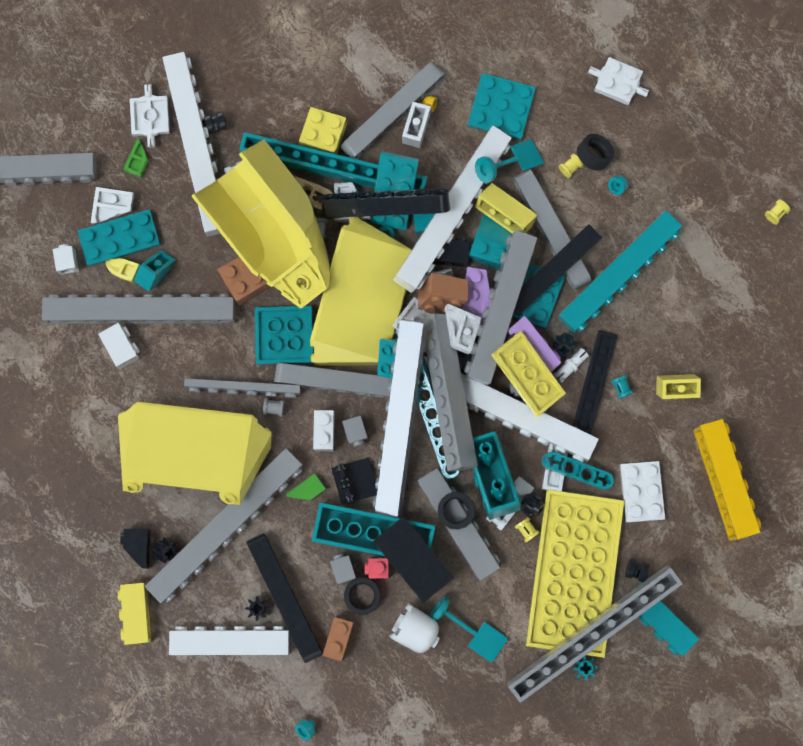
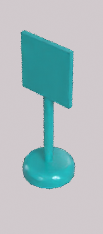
[475,139,544,183]
[429,595,508,663]

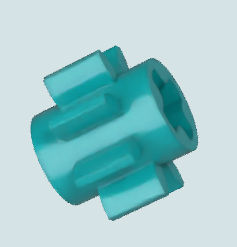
[572,656,598,681]

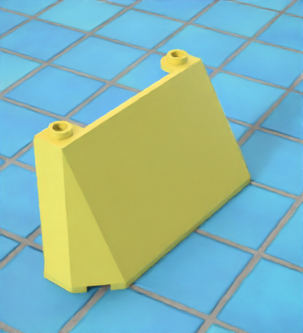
[310,217,412,366]
[118,402,272,505]

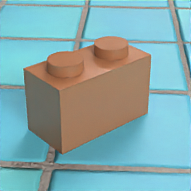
[322,617,354,661]

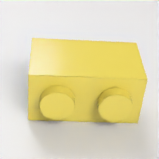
[656,374,701,399]

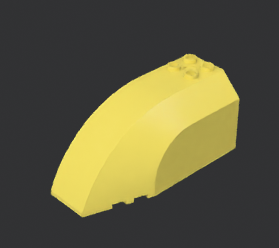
[192,139,330,308]

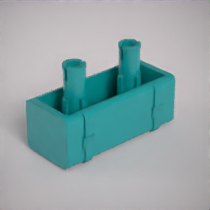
[472,431,521,520]

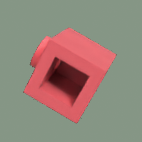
[365,558,389,579]

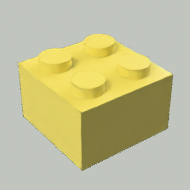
[299,107,347,155]

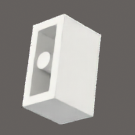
[402,102,431,148]
[98,323,140,369]
[313,410,335,452]

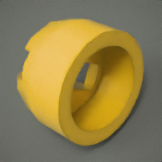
[422,96,437,112]

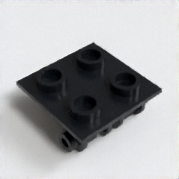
[331,458,378,505]

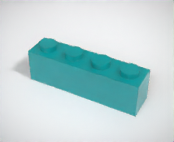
[630,582,699,656]

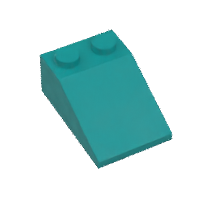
[468,213,512,270]

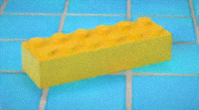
[693,419,761,541]

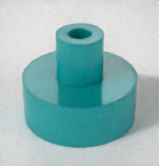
[608,175,628,195]
[295,719,316,741]

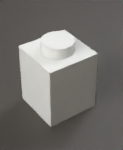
[53,244,79,275]

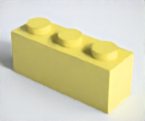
[475,183,537,233]
[118,583,152,645]

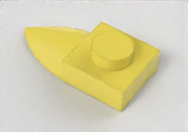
[105,258,140,284]

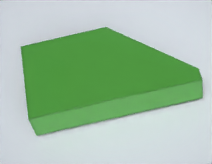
[123,139,149,178]
[286,474,326,501]

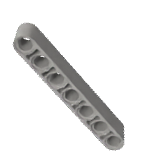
[341,62,446,160]
[513,169,591,290]
[274,363,392,399]

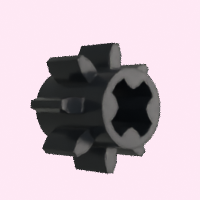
[553,332,577,357]
[521,492,545,518]
[152,537,177,563]
[245,596,270,621]

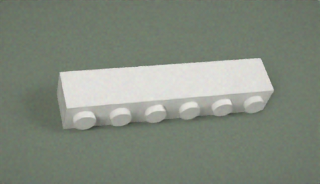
[169,626,290,655]

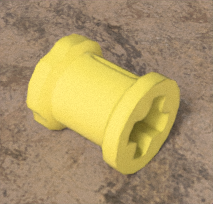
[558,154,583,178]
[765,199,790,225]
[515,517,540,542]

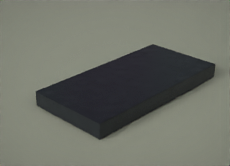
[373,516,454,603]

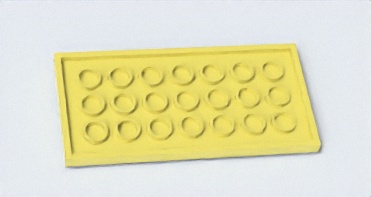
[525,489,624,658]

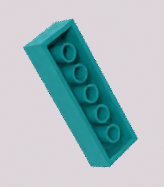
[312,503,435,557]

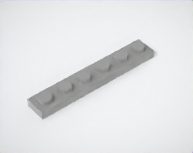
[184,379,301,398]

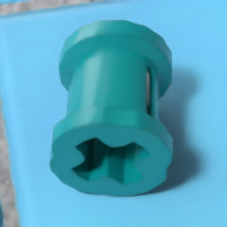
[611,375,634,400]

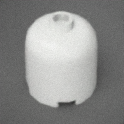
[389,604,440,653]

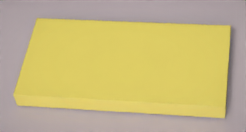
[491,331,566,417]

